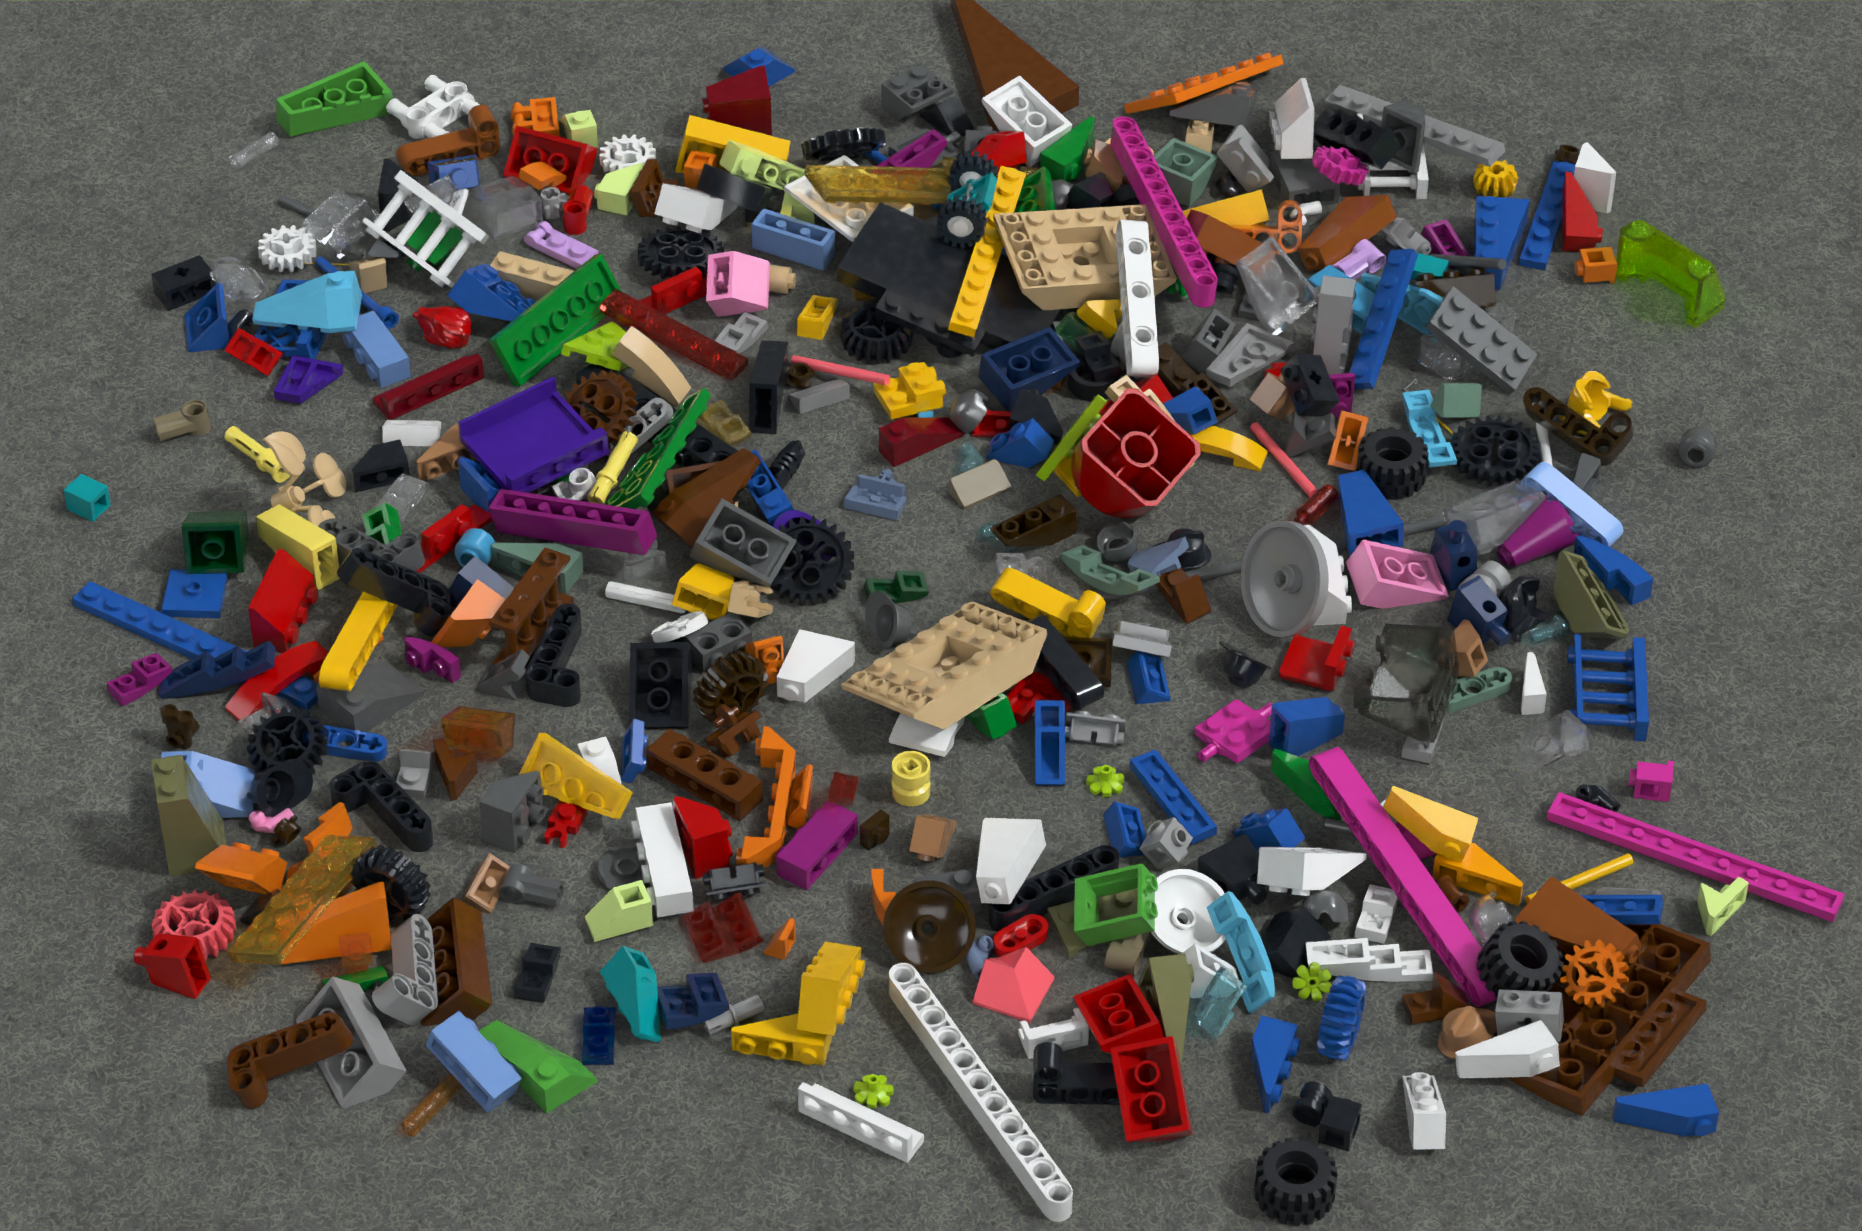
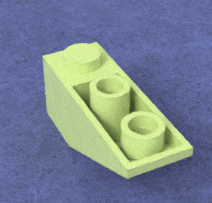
[719,140,807,190]

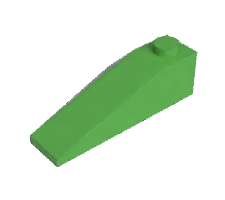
[479,1020,597,1113]

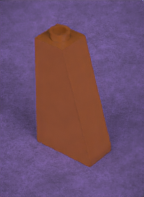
[1297,195,1397,271]
[1513,876,1642,967]

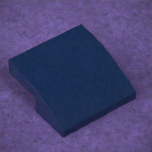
[657,973,729,1029]

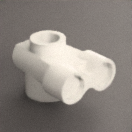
[551,468,597,501]

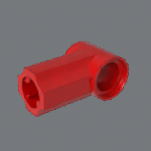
[563,185,594,235]

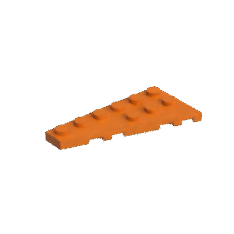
[1123,52,1284,114]

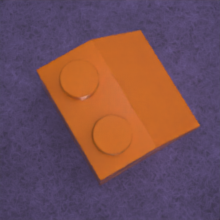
[431,579,506,648]

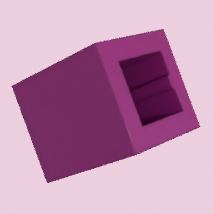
[1327,373,1355,418]

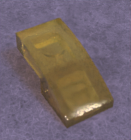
[699,399,752,446]

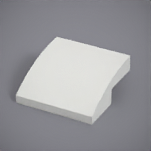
[889,713,965,757]

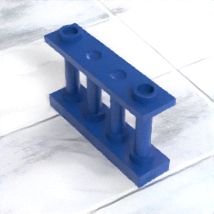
[1567,634,1649,741]

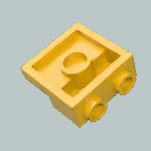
[873,362,946,420]

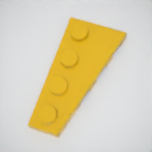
[519,733,633,819]

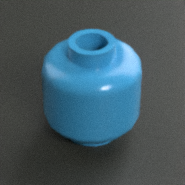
[454,528,495,567]

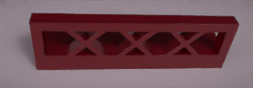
[373,353,484,420]

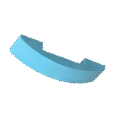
[1402,390,1457,467]
[1206,891,1275,1013]

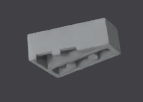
[1311,276,1356,374]

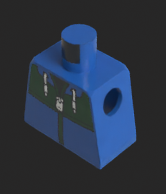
[427,154,481,192]

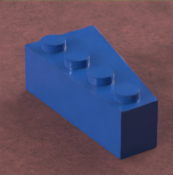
[1474,196,1530,290]

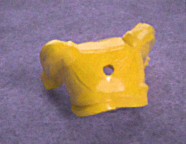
[1559,371,1632,436]

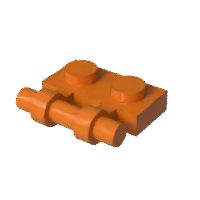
[510,97,560,137]

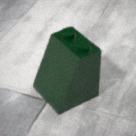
[181,510,249,574]

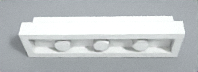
[798,1082,924,1163]

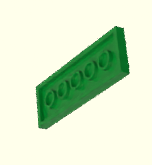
[489,254,626,386]

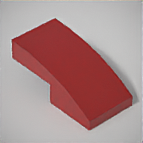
[224,328,283,377]

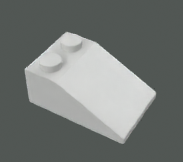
[981,76,1072,168]
[654,183,738,233]
[1257,847,1366,896]

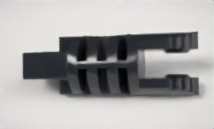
[768,440,806,490]

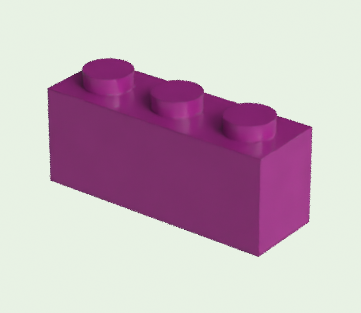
[775,800,858,890]

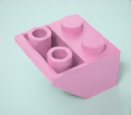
[706,251,770,317]

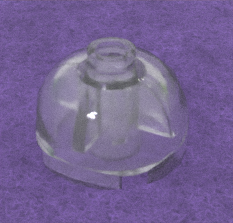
[1468,890,1513,946]

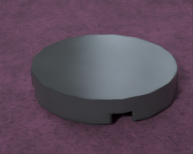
[596,844,650,891]

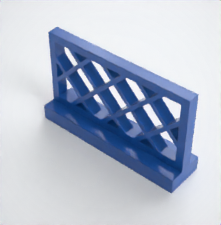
[254,280,328,359]

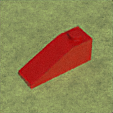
[1562,172,1602,252]

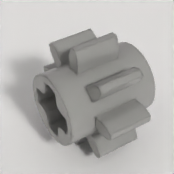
[535,187,567,219]

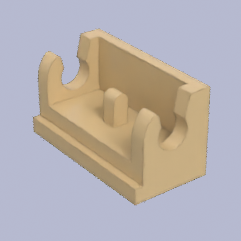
[728,580,773,618]

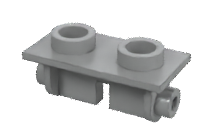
[1382,217,1431,255]
[1065,711,1126,747]

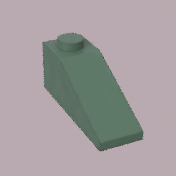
[491,542,583,593]

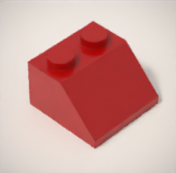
[673,796,733,879]

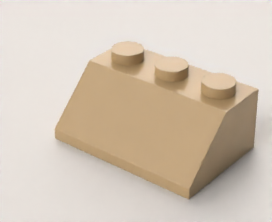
[490,251,574,302]

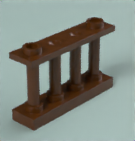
[489,547,574,669]

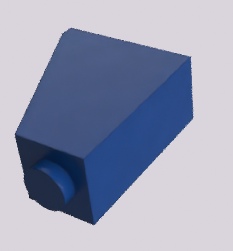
[1269,697,1345,757]

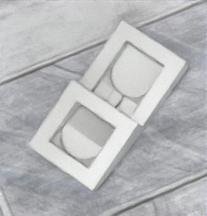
[1354,884,1398,944]

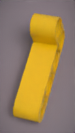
[990,567,1106,638]

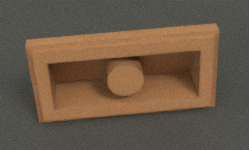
[460,853,510,914]

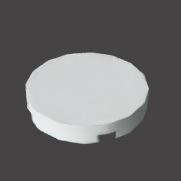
[651,611,708,643]

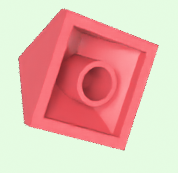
[973,947,1054,1023]

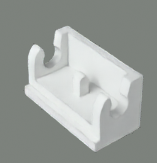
[1018,1008,1089,1059]

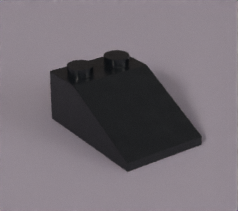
[629,642,692,729]

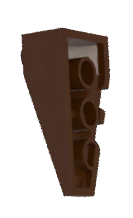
[652,448,761,549]

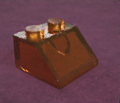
[441,706,516,757]

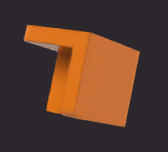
[684,150,717,191]

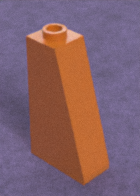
[271,882,392,964]

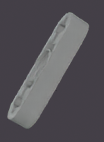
[607,398,673,457]

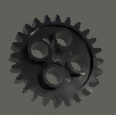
[801,128,887,161]
[638,226,724,279]
[1450,415,1541,487]
[771,516,854,606]

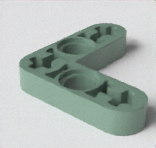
[1405,646,1512,713]

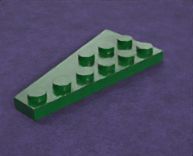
[604,387,711,509]

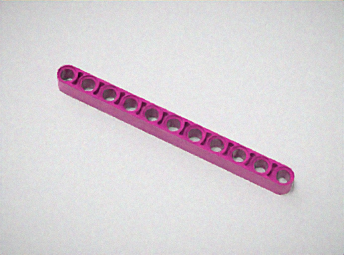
[1110,116,1218,307]
[1309,747,1497,1008]

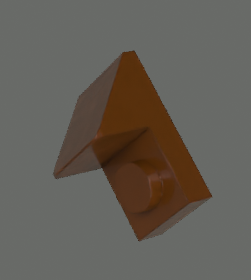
[1155,568,1211,624]
[433,738,477,801]
[1402,972,1470,1024]

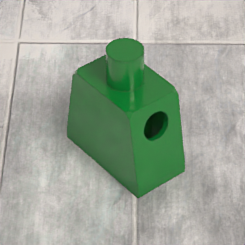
[406,210,463,272]

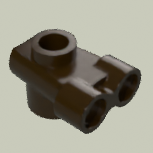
[160,704,199,750]

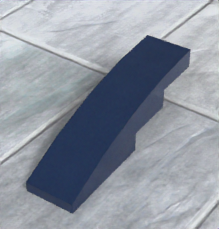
[159,641,276,699]

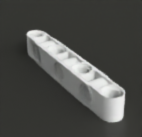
[1116,219,1159,377]

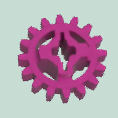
[1311,146,1369,186]

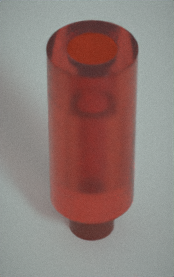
[1294,484,1339,525]

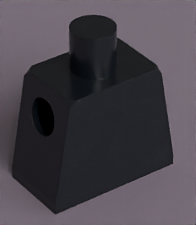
[1197,834,1268,905]

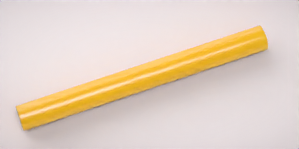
[1525,853,1634,904]

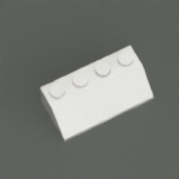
[1269,78,1314,159]

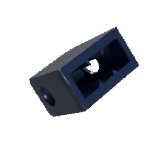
[1430,520,1477,591]
[1447,575,1512,647]

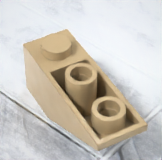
[1185,119,1215,153]

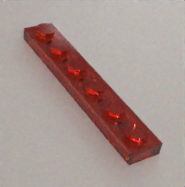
[600,289,748,381]

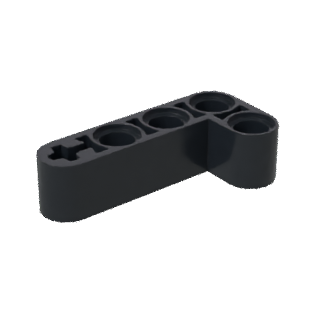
[337,548,451,636]
[525,603,582,707]
[1027,615,1104,710]
[330,761,433,852]
[1033,1042,1120,1105]

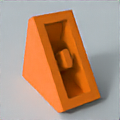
[1328,410,1369,471]

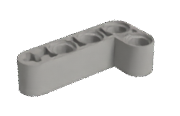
[372,914,438,1026]

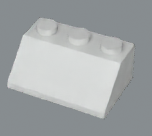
[1304,525,1352,625]

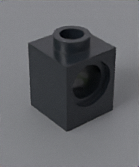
[1318,1095,1362,1151]

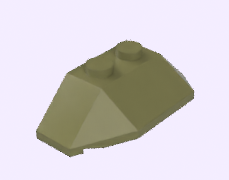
[1553,550,1630,639]

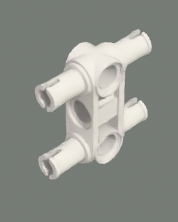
[386,75,480,139]

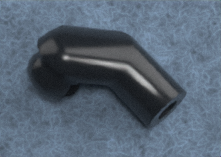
[1216,169,1238,199]

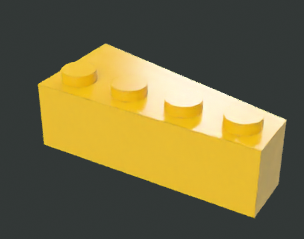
[675,115,791,173]
[797,941,865,1036]

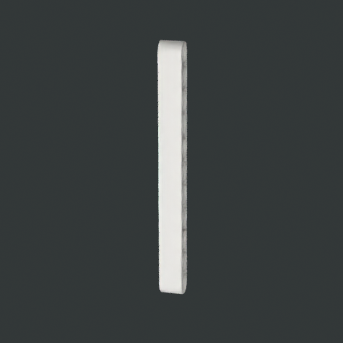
[889,963,1073,1222]

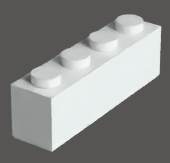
[631,802,694,917]

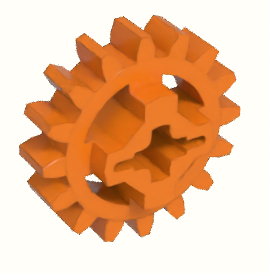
[1560,939,1629,1008]

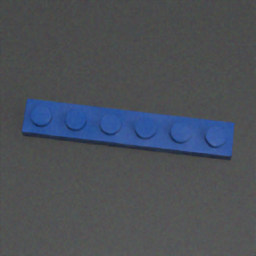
[1519,161,1575,270]
[1349,249,1418,389]

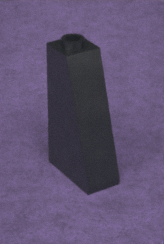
[749,340,789,434]

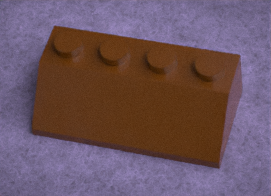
[422,897,492,1026]

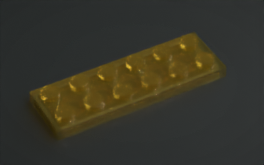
[804,165,952,205]
[227,835,378,965]

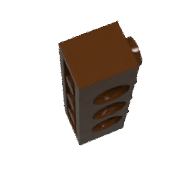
[646,729,763,821]

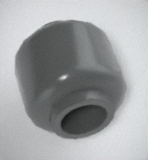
[1679,427,1717,468]

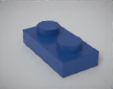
[621,719,647,783]

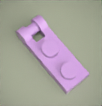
[524,221,599,269]

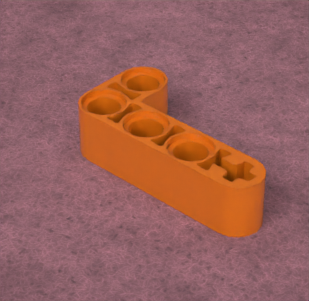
[1227,200,1303,254]

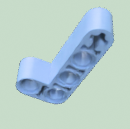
[1511,462,1624,547]

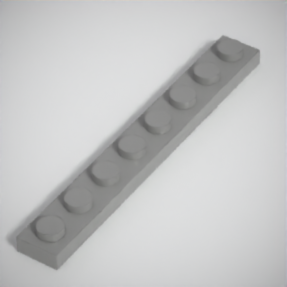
[1324,85,1505,167]

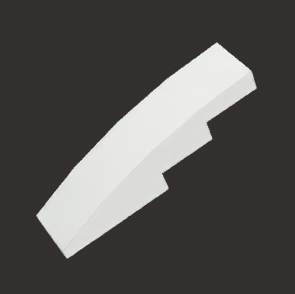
[1306,938,1433,982]

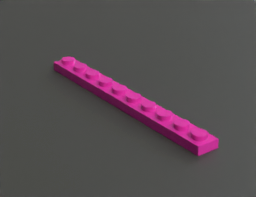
[1547,792,1845,922]

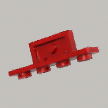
[622,267,707,327]
[417,504,493,573]

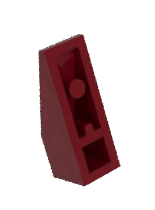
[879,417,963,467]

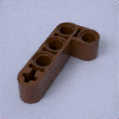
[227,1012,353,1109]

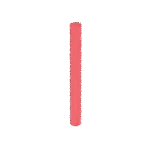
[791,355,890,386]
[1250,422,1318,498]

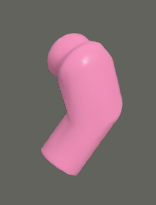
[249,808,294,834]

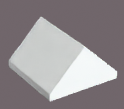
[1574,142,1616,213]

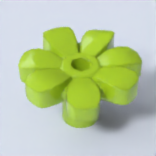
[1086,765,1124,797]
[1292,962,1332,1002]
[853,1074,894,1109]

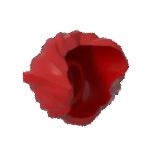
[413,306,471,349]

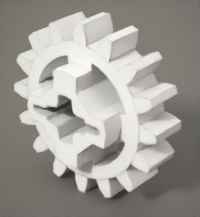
[599,134,656,173]
[258,225,317,272]

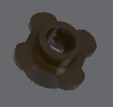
[1555,144,1580,165]
[785,363,815,389]
[273,815,301,846]

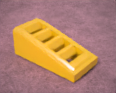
[797,295,838,340]

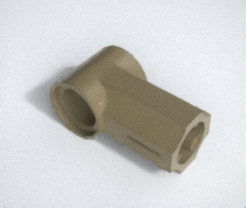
[153,399,211,441]
[1105,932,1152,976]

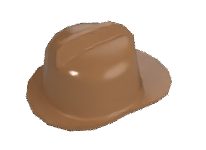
[1438,1006,1497,1059]

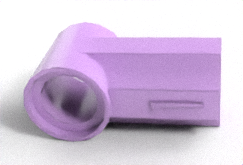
[1332,239,1386,279]

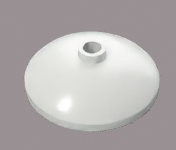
[1151,869,1226,954]

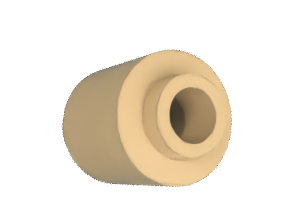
[769,265,796,294]

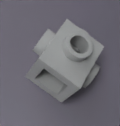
[1139,817,1193,869]

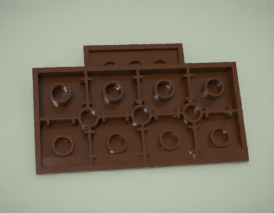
[1491,924,1711,1116]

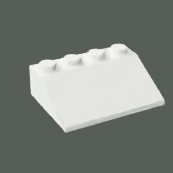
[784,155,914,242]

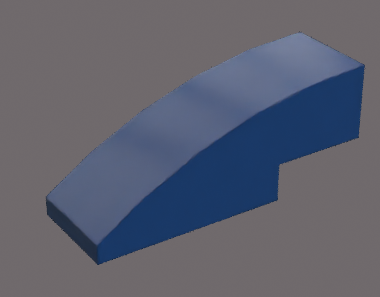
[1574,535,1653,606]
[1035,700,1065,786]

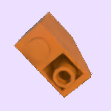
[745,635,784,684]

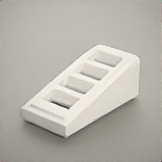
[1521,652,1546,715]

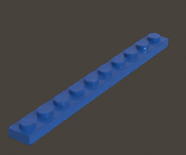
[72,581,318,710]

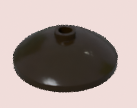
[883,880,976,973]

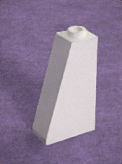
[976,818,1046,904]

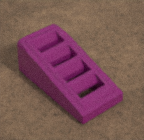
[1421,219,1471,269]

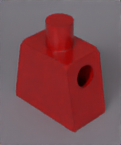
[134,933,211,1000]

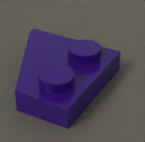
[274,355,343,404]

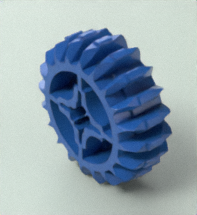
[1317,975,1367,1061]

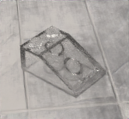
[1236,236,1318,335]
[1443,481,1545,554]

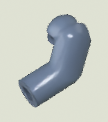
[966,935,994,979]

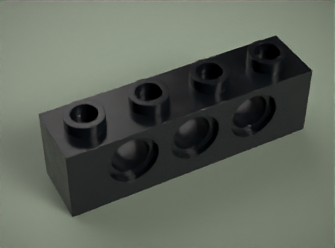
[1313,107,1401,170]

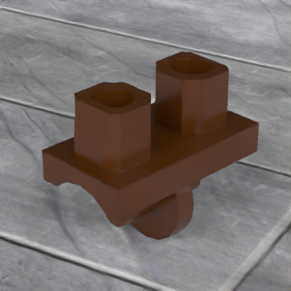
[704,704,761,757]

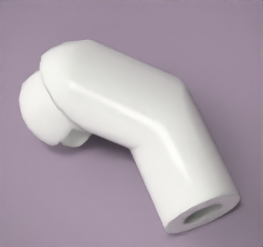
[1290,201,1322,226]

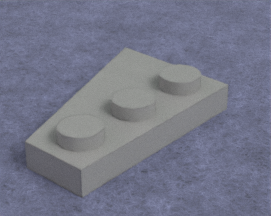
[1206,323,1294,387]

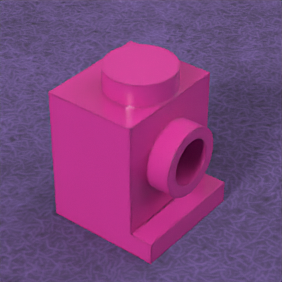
[1628,760,1674,802]

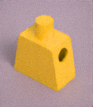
[671,563,735,621]

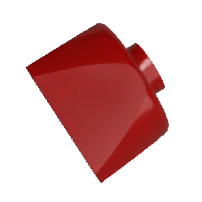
[1071,388,1201,519]

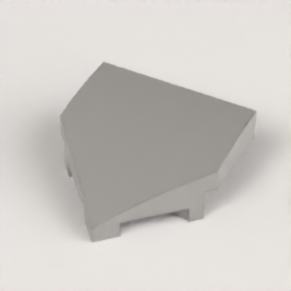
[1112,620,1172,657]

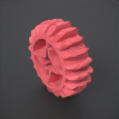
[152,888,236,962]

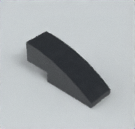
[696,164,773,213]

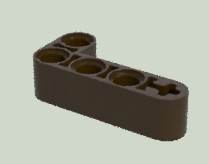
[1523,387,1633,466]

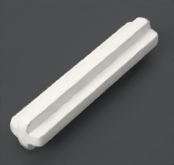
[605,581,687,614]

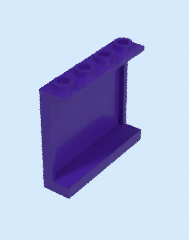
[458,377,609,493]

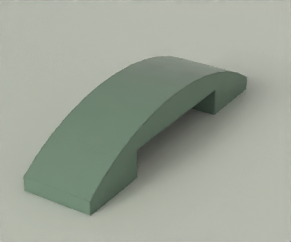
[1061,545,1160,595]

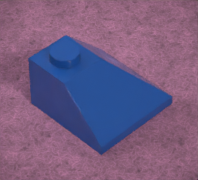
[723,46,795,86]

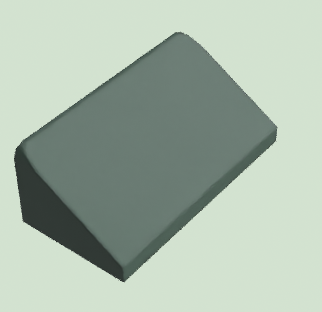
[1430,383,1482,418]

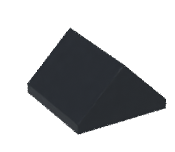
[1261,907,1331,979]

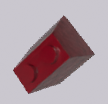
[702,65,772,136]

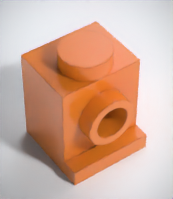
[1574,247,1617,284]

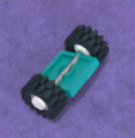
[936,151,998,248]

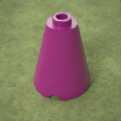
[1497,495,1578,567]

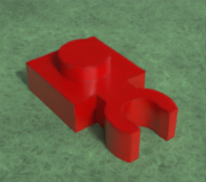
[544,800,588,848]

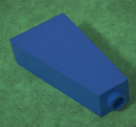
[1338,470,1404,557]

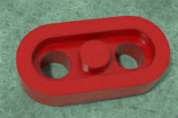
[993,914,1048,957]

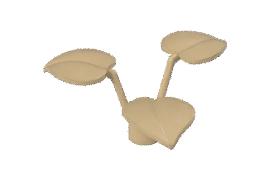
[263,431,346,526]

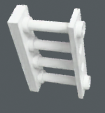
[1357,114,1429,199]
[362,170,490,288]

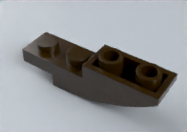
[1158,342,1237,425]

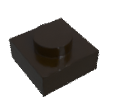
[860,809,890,851]

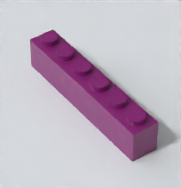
[488,489,657,556]

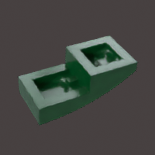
[864,571,929,604]

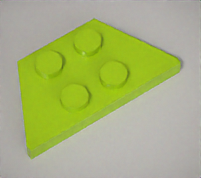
[561,321,629,371]
[1036,394,1107,482]

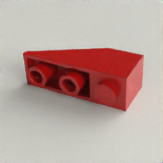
[971,131,1027,173]

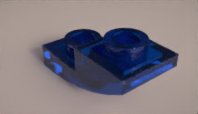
[582,1006,616,1065]

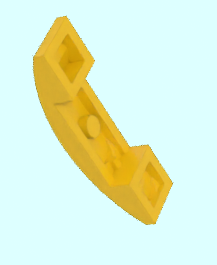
[1191,426,1268,472]

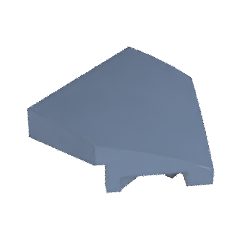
[844,469,906,520]
[1128,537,1189,576]

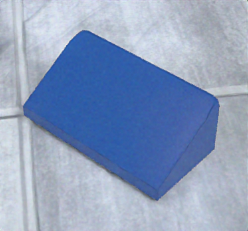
[1127,651,1171,704]
[1103,801,1146,858]

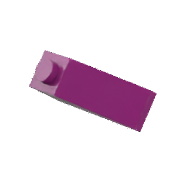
[869,129,948,199]

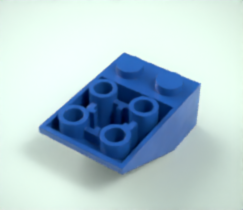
[447,264,535,321]

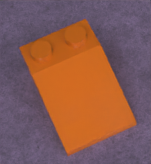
[195,842,287,895]

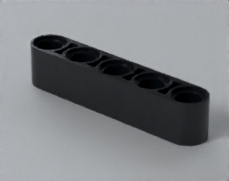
[989,845,1119,932]

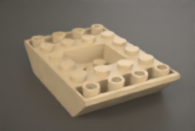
[993,204,1177,310]
[841,601,1047,730]

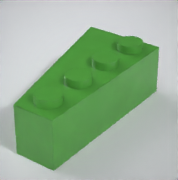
[276,61,392,137]

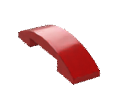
[225,641,329,725]

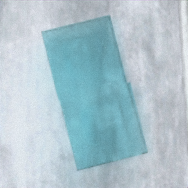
[1193,967,1247,1039]

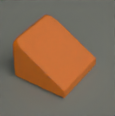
[764,918,796,960]

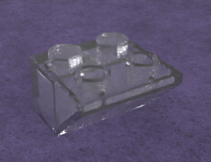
[301,191,380,260]

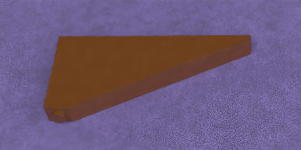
[951,0,1079,132]

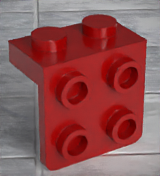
[1279,625,1355,692]

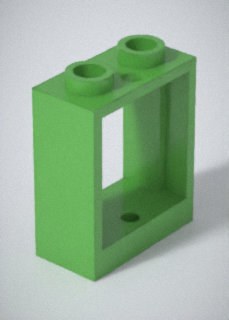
[1074,863,1158,946]

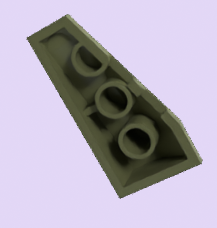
[1138,954,1194,1066]

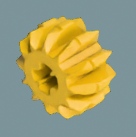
[1473,160,1518,198]

